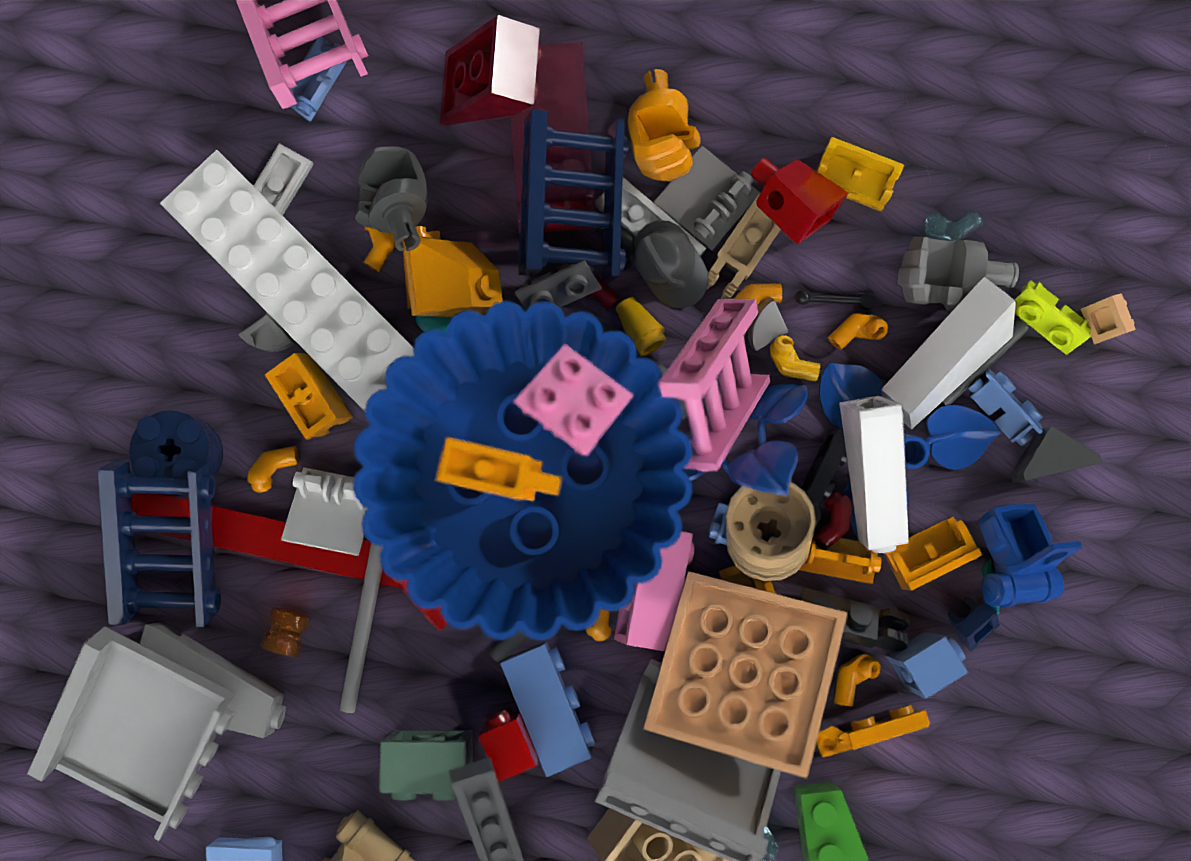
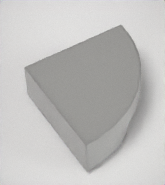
[748,297,789,351]
[238,313,295,352]

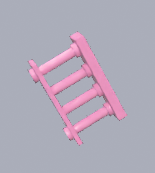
[236,0,368,109]
[659,299,770,471]

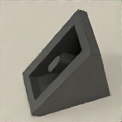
[1010,425,1103,483]

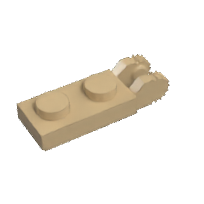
[707,194,781,299]

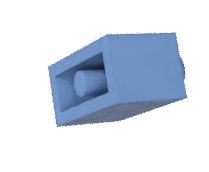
[885,631,968,699]

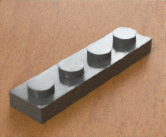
[449,758,525,861]

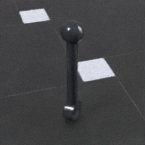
[795,290,875,309]

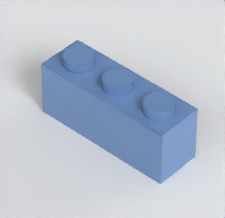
[500,642,596,777]

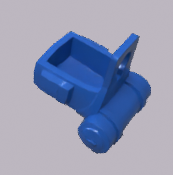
[978,504,1082,608]

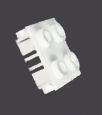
[281,467,368,556]

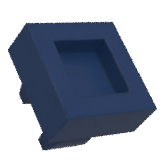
[948,597,1000,651]

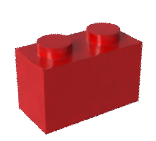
[478,707,539,782]

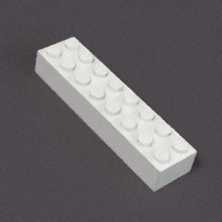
[160,150,413,411]

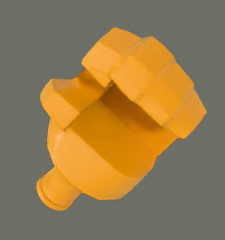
[627,69,701,182]

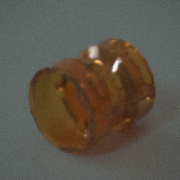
[260,607,311,657]

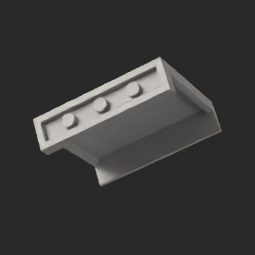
[27,626,236,841]
[595,659,781,861]

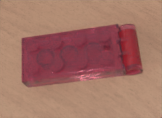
[511,42,596,234]

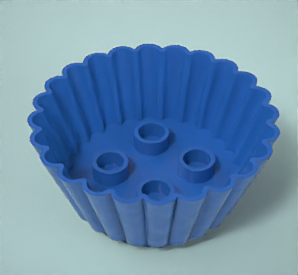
[353,301,692,640]

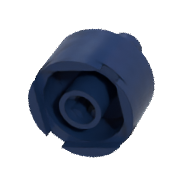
[129,411,223,478]

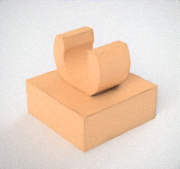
[1081,293,1136,345]

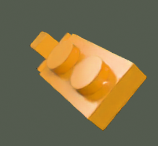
[436,437,562,501]
[816,704,930,758]

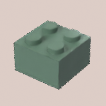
[380,730,473,800]

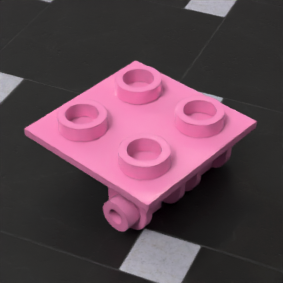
[514,344,633,456]

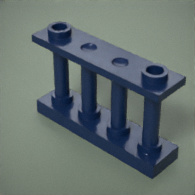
[518,109,629,282]
[97,460,221,627]

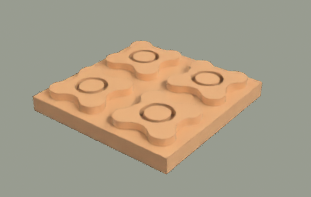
[644,571,847,779]

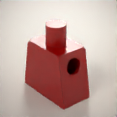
[750,157,849,245]

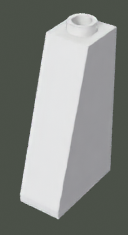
[881,277,1016,430]
[839,396,909,553]

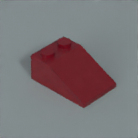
[440,15,541,126]

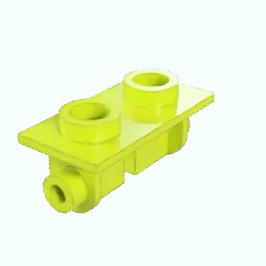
[1014,280,1092,355]

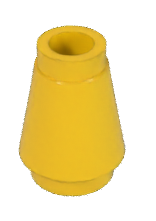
[615,297,667,356]

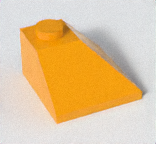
[404,238,503,317]

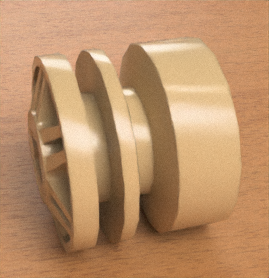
[726,482,815,581]

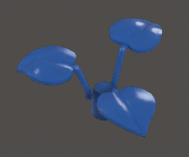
[819,363,1001,539]
[682,383,808,496]

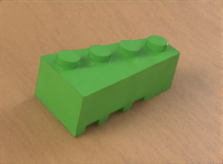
[793,781,869,861]

